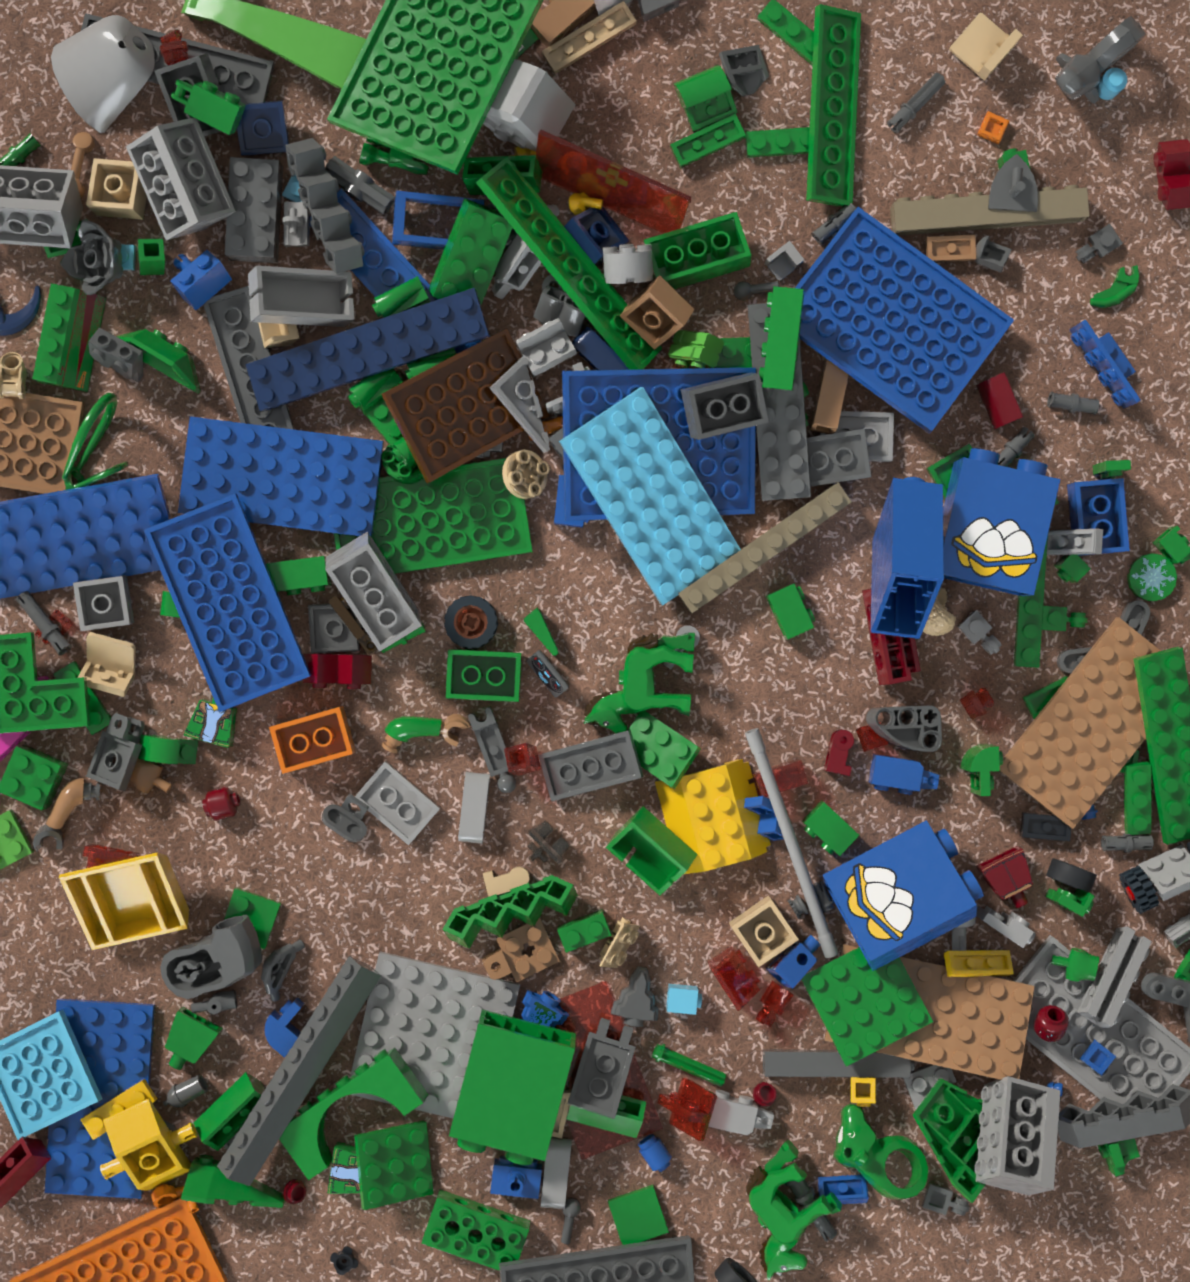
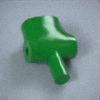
[1051,948,1099,982]

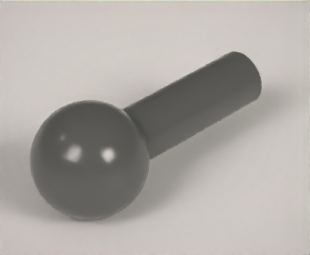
[734,281,780,301]
[561,1198,581,1244]

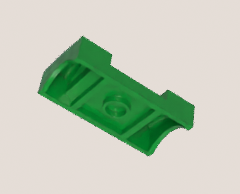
[372,276,457,379]
[348,369,416,469]

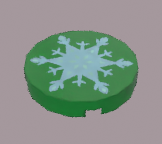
[1127,553,1177,602]

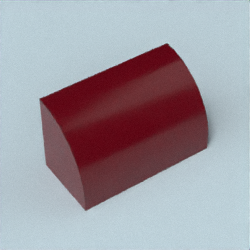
[976,372,1023,430]

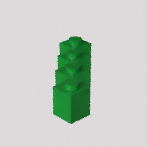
[442,875,578,949]

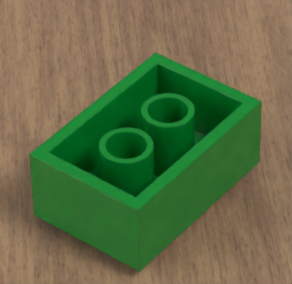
[446,649,522,702]

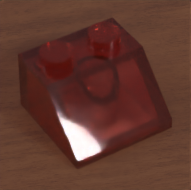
[708,946,760,1011]

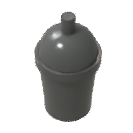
[163,1074,208,1108]

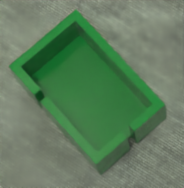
[605,806,698,896]

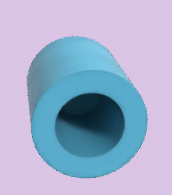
[1096,68,1127,100]

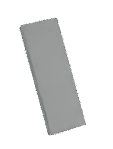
[1047,529,1103,555]

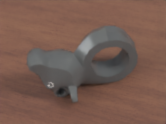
[1055,16,1146,104]

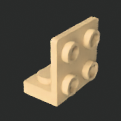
[949,13,1023,81]

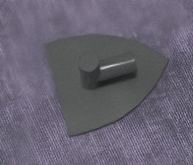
[988,154,1038,212]

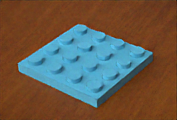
[0,1010,102,1140]

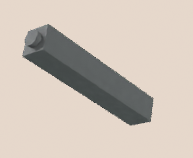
[763,1049,915,1078]

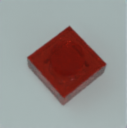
[856,722,888,752]

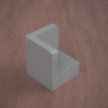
[765,241,804,281]

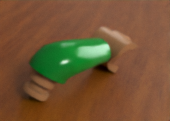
[382,714,471,753]

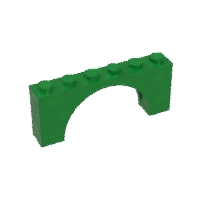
[279,1047,429,1180]

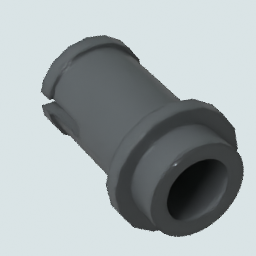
[813,881,834,913]

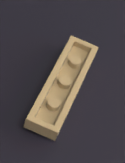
[542,1,637,75]

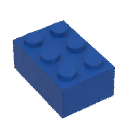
[1067,478,1130,556]

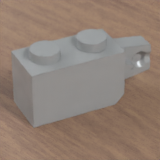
[491,234,541,299]
[703,1090,774,1135]

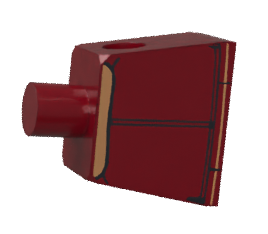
[976,846,1033,908]

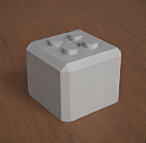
[483,59,576,154]

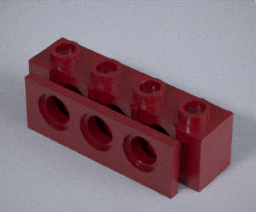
[862,589,921,685]

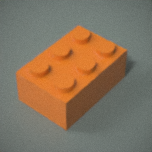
[269,706,356,774]

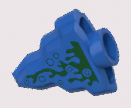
[521,990,569,1028]

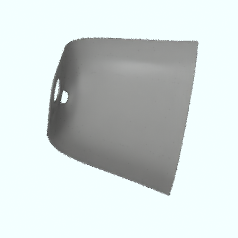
[51,15,155,133]

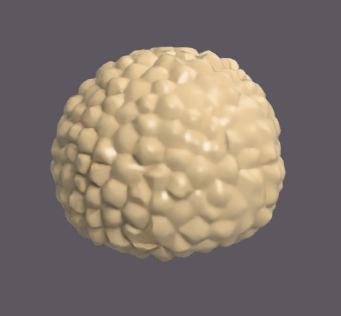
[923,587,956,636]

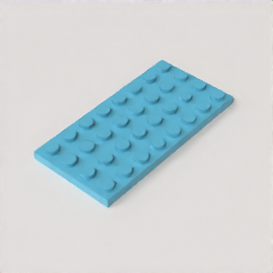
[559,387,741,605]

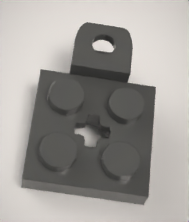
[86,713,145,792]

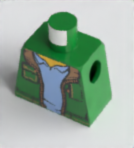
[184,698,237,748]
[327,1141,360,1194]

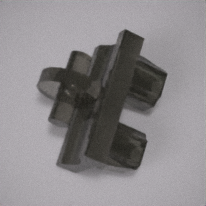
[527,820,570,864]

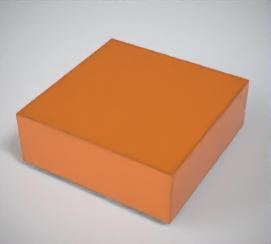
[977,111,1009,145]

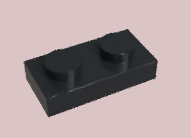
[1020,812,1071,841]

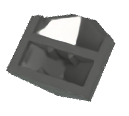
[719,45,769,96]

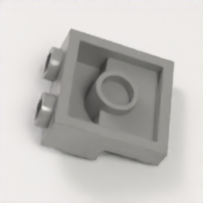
[977,906,1036,948]

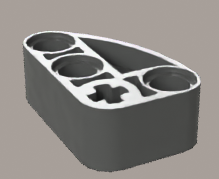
[866,706,942,752]

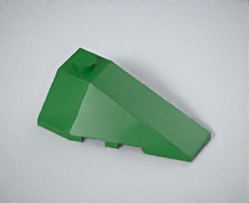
[181,1155,286,1208]

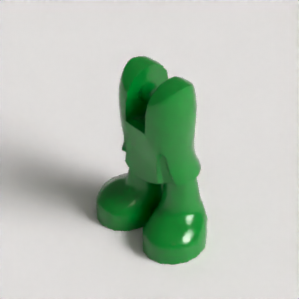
[359,138,429,175]

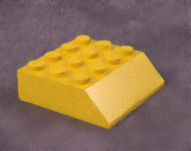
[59,852,189,950]

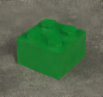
[0,745,69,810]

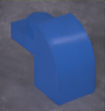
[265,997,305,1058]

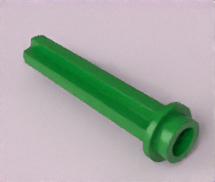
[652,1044,726,1087]

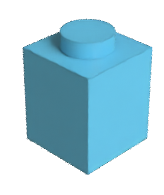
[666,984,702,1015]

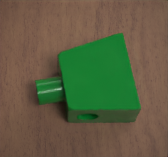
[165,1007,223,1070]

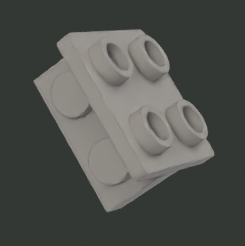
[516,318,577,377]

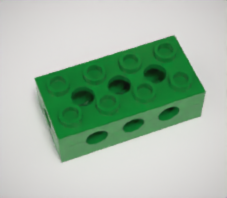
[421,1189,530,1270]

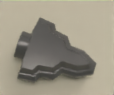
[610,966,659,1027]

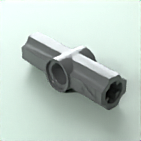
[325,156,395,215]

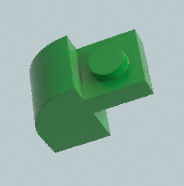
[138,734,198,764]

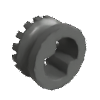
[787,895,809,919]

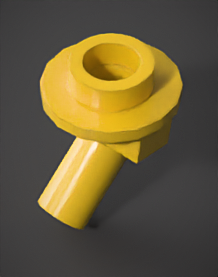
[569,192,603,215]

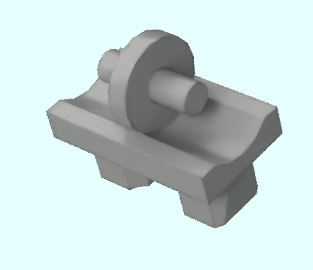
[283,202,310,247]

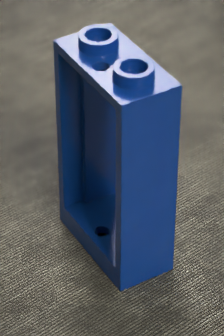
[392,191,484,250]

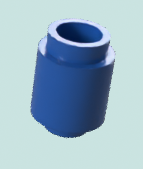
[638,1133,672,1172]

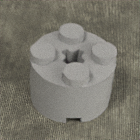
[603,244,653,284]

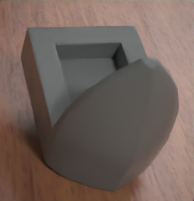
[975,235,1012,273]

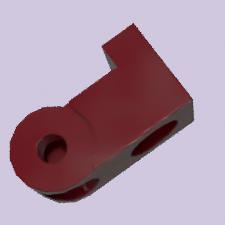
[824,729,854,776]

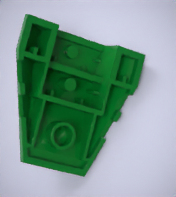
[912,1078,986,1203]

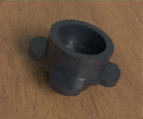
[330,1246,359,1275]

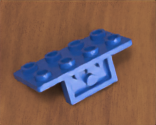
[1070,320,1141,409]

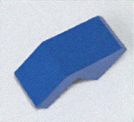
[744,796,784,841]

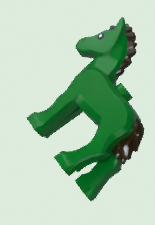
[583,632,695,734]
[746,1140,842,1281]

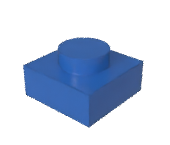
[1080,1039,1116,1076]

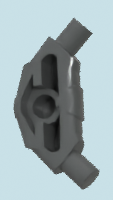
[261,939,305,1001]

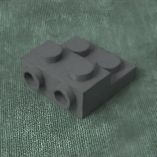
[88,328,144,383]

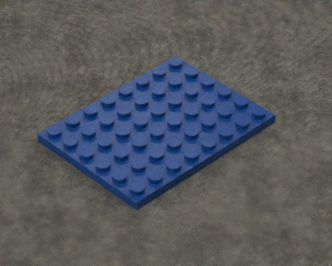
[795,207,1014,434]
[562,367,756,521]

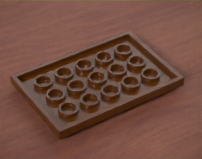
[381,328,550,483]

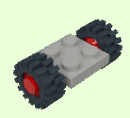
[1119,842,1190,914]

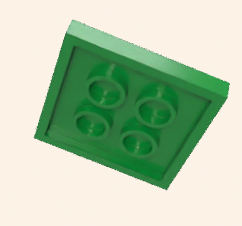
[354,1121,434,1210]

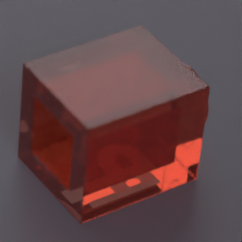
[504,743,541,776]

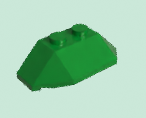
[116,329,201,394]

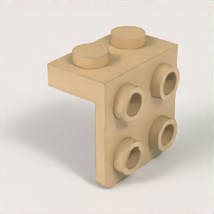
[78,632,136,697]

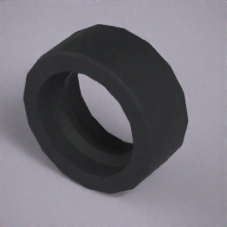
[1046,858,1097,892]
[714,1258,757,1282]

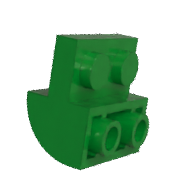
[673,65,738,131]
[960,744,1003,796]

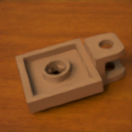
[482,917,560,983]

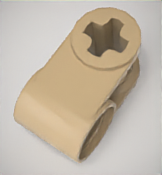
[0,352,27,399]

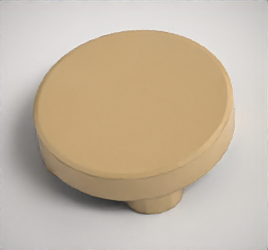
[502,449,550,499]

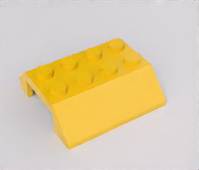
[655,759,771,874]

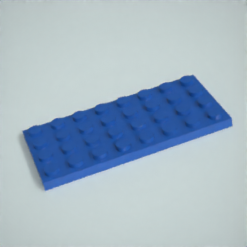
[178,416,384,537]
[0,474,171,599]
[144,494,311,712]
[45,999,155,1199]

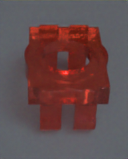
[35,609,73,645]

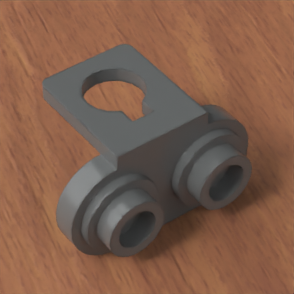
[322,794,369,842]

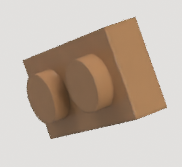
[925,235,976,263]

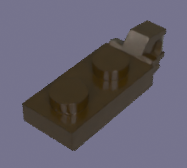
[329,595,377,655]

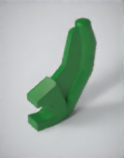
[1090,265,1139,309]

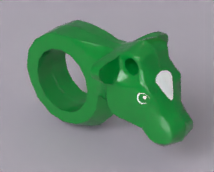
[833,1103,928,1200]

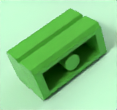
[668,330,724,369]

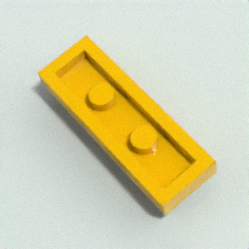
[944,950,1014,977]
[80,1079,157,1140]

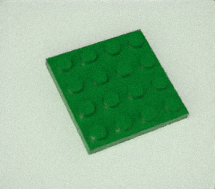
[801,947,933,1067]

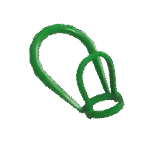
[62,393,129,490]

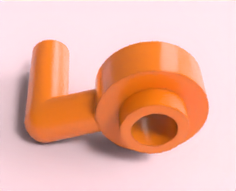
[151,1184,199,1214]

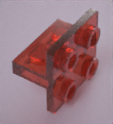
[657,1078,717,1141]

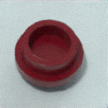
[753,1082,777,1107]
[283,1179,307,1204]

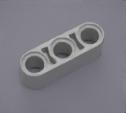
[458,772,490,844]
[540,1137,572,1210]

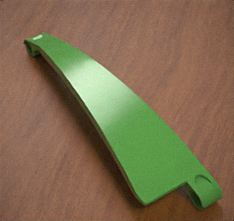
[181,0,366,90]

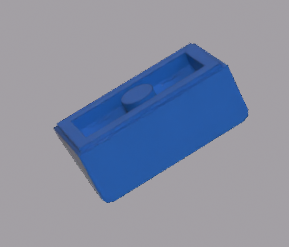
[818,1175,869,1204]

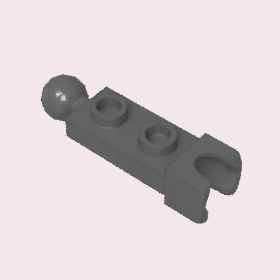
[468,706,516,793]

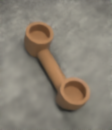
[71,132,95,198]

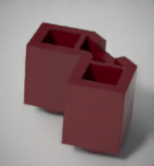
[1153,139,1190,210]
[303,654,372,689]

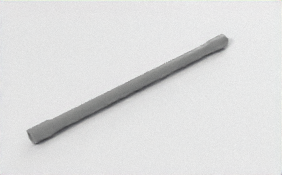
[745,728,839,958]

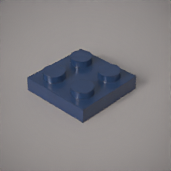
[237,101,290,156]

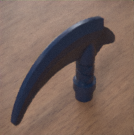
[0,286,41,336]

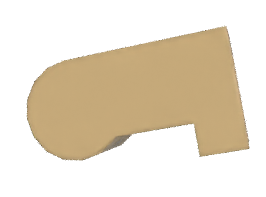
[483,866,530,896]

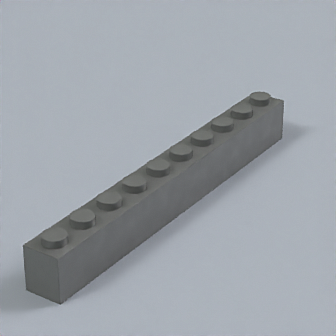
[217,956,381,1186]

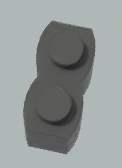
[533,285,587,336]

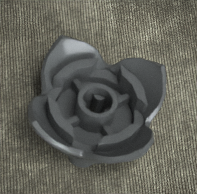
[60,220,123,295]

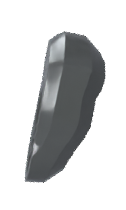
[160,915,262,999]

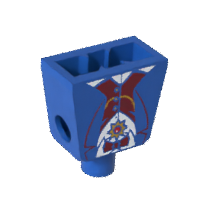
[766,935,820,989]

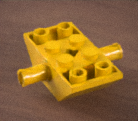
[100,1098,198,1191]

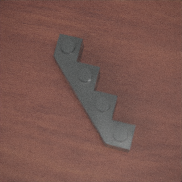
[285,138,364,274]
[1058,1084,1190,1148]

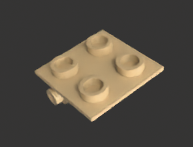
[599,917,640,968]

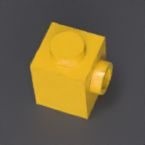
[851,1077,876,1107]

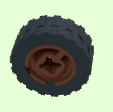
[444,595,498,649]

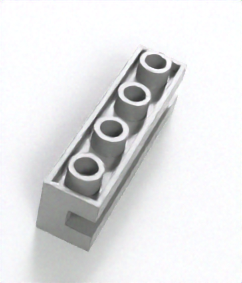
[1077,926,1152,1028]

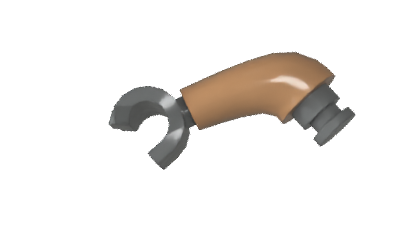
[33,778,101,852]

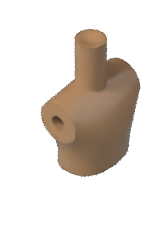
[130,759,172,794]

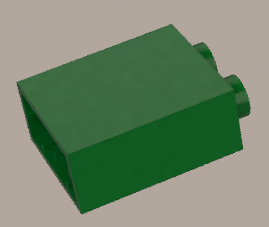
[449,1009,576,1165]

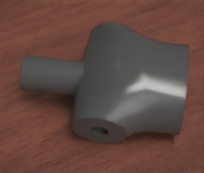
[191,990,238,1014]

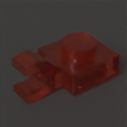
[756,980,793,1027]

